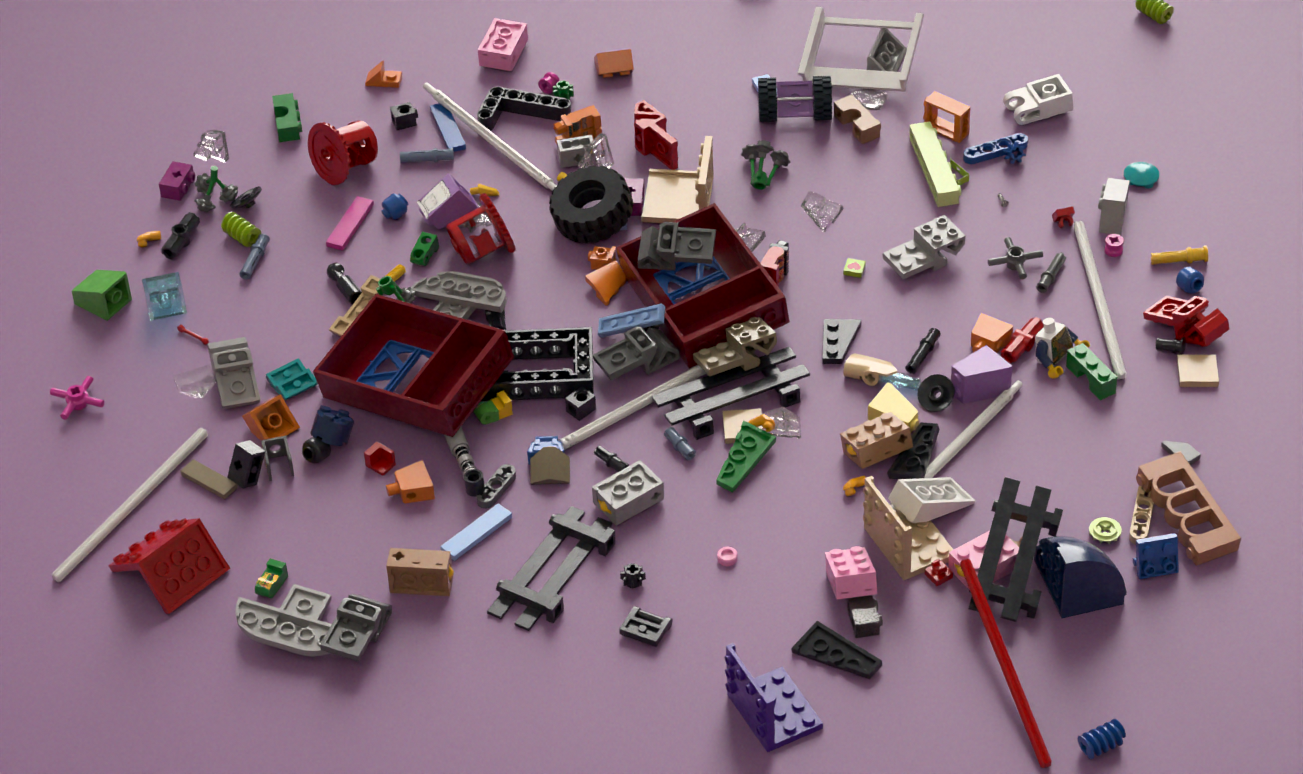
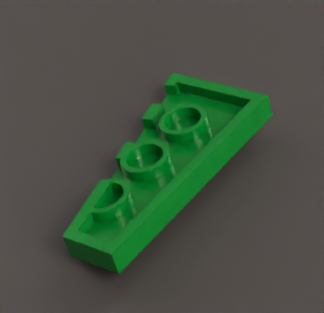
[716,420,776,493]

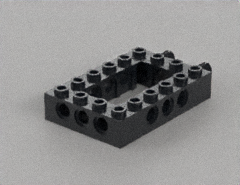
[481,327,594,401]

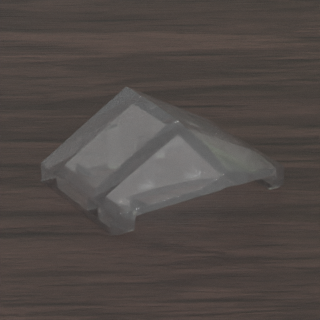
[761,407,801,439]

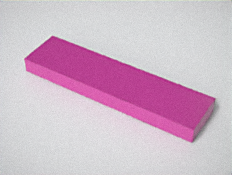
[326,196,374,251]

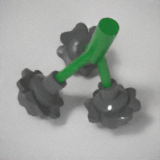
[194,166,238,212]

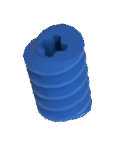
[1077,719,1126,760]

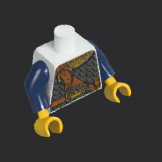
[1035,318,1090,379]

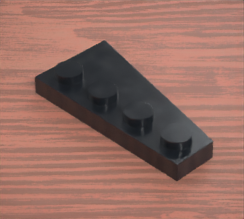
[887,422,940,479]
[791,621,882,679]

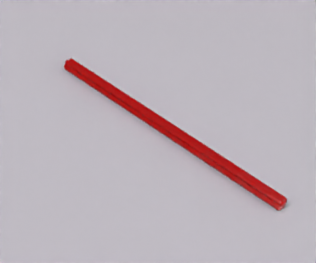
[960,559,1052,768]

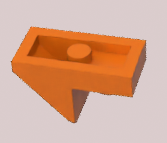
[365,60,402,88]

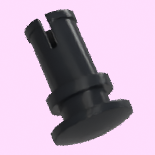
[1155,337,1186,355]

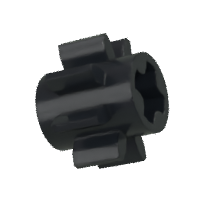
[620,563,646,588]

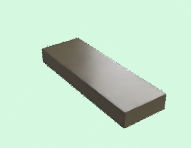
[180,459,238,500]

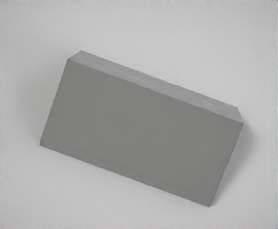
[867,28,907,72]

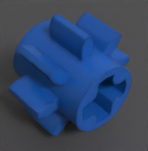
[1003,142,1026,164]

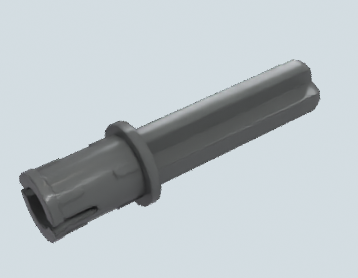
[1036,252,1066,293]

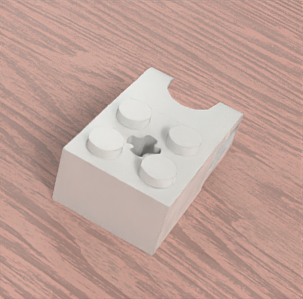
[1003,74,1073,125]

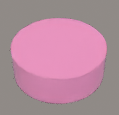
[717,547,738,566]

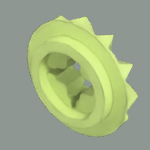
[1089,517,1122,544]

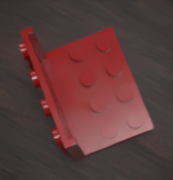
[108,518,231,614]

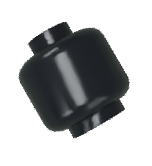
[302,436,331,463]

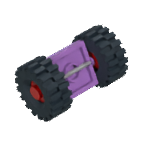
[758,76,832,122]

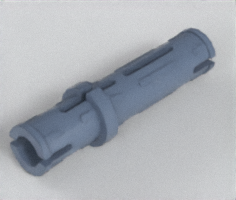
[400,148,454,163]
[239,233,270,280]

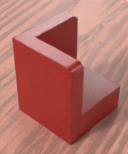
[364,442,396,476]

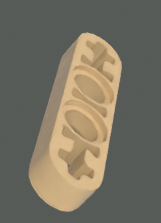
[1129,486,1154,545]

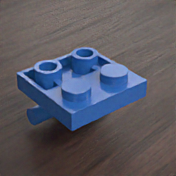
[1133,533,1179,579]

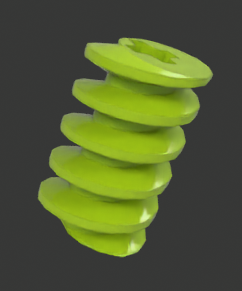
[1135,0,1174,24]
[221,212,261,247]

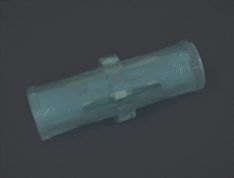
[881,373,921,391]

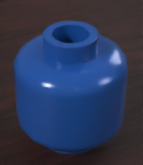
[381,193,409,220]
[1176,266,1204,294]

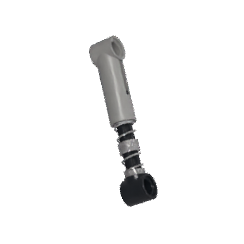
[444,427,485,497]

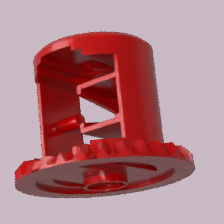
[308,120,378,185]
[446,193,516,265]

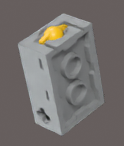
[592,460,664,526]

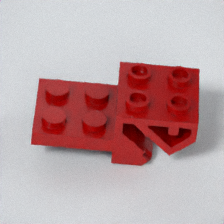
[634,100,678,170]
[1143,296,1229,347]

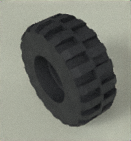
[549,165,633,244]

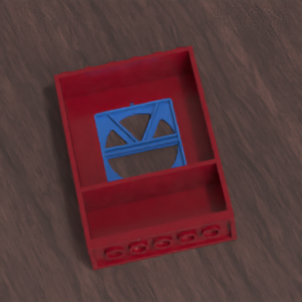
[616,203,790,369]
[313,294,514,437]

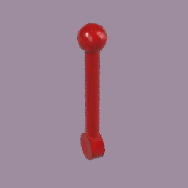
[177,324,209,345]

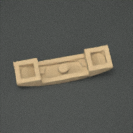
[329,275,380,336]

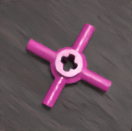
[50,376,104,420]

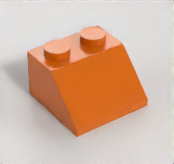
[594,49,634,78]
[242,394,300,440]

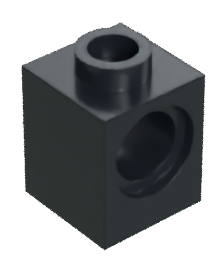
[390,102,418,131]
[565,387,596,421]

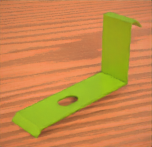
[950,158,969,186]

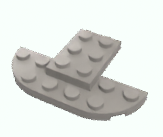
[411,271,507,319]
[236,584,332,657]

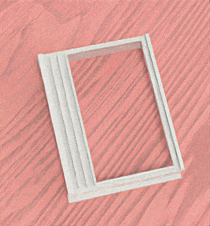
[798,7,924,92]

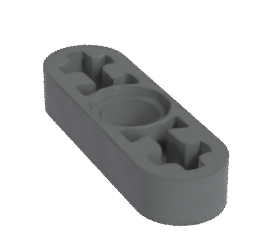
[476,464,516,509]

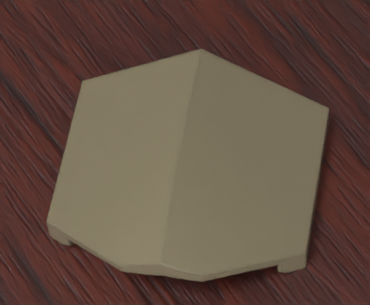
[530,446,570,485]

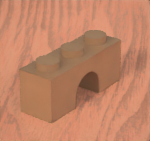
[834,95,881,144]

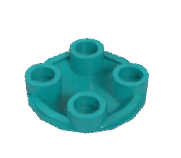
[1124,162,1159,189]

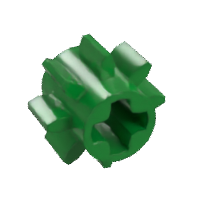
[553,80,574,100]

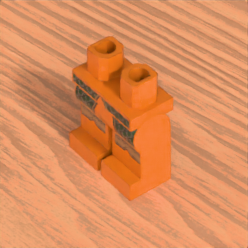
[553,105,603,144]

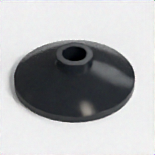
[230,186,262,208]
[917,374,955,412]

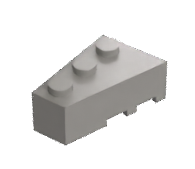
[1098,178,1130,235]

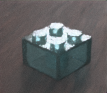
[142,272,187,321]

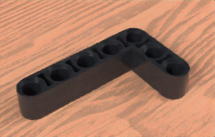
[477,87,572,131]

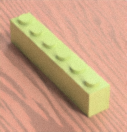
[909,121,962,207]

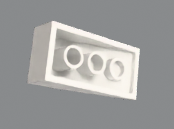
[888,477,975,523]

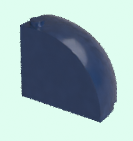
[1034,536,1127,619]

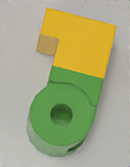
[473,390,513,425]

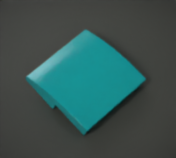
[266,358,318,400]

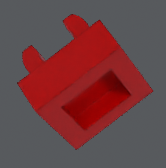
[1052,206,1075,228]
[925,558,953,586]

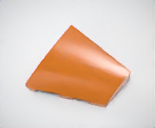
[585,260,627,306]

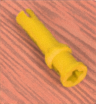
[1151,245,1209,265]

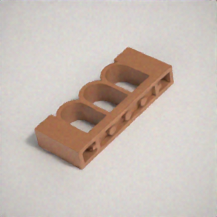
[1136,451,1241,566]

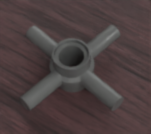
[988,237,1043,279]

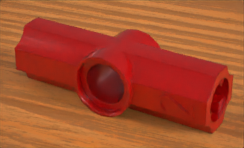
[1001,317,1044,364]

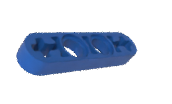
[963,133,1028,164]

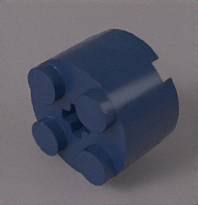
[310,405,354,446]

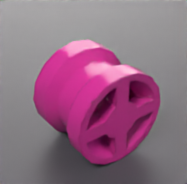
[538,72,560,94]
[1104,234,1124,257]

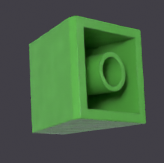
[72,270,132,321]

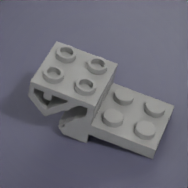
[883,215,965,279]
[208,337,261,410]

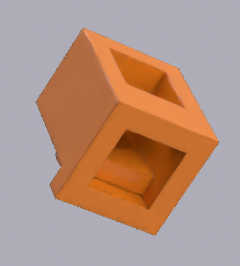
[588,246,617,270]

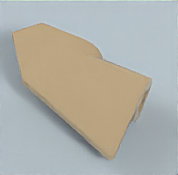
[843,353,897,386]

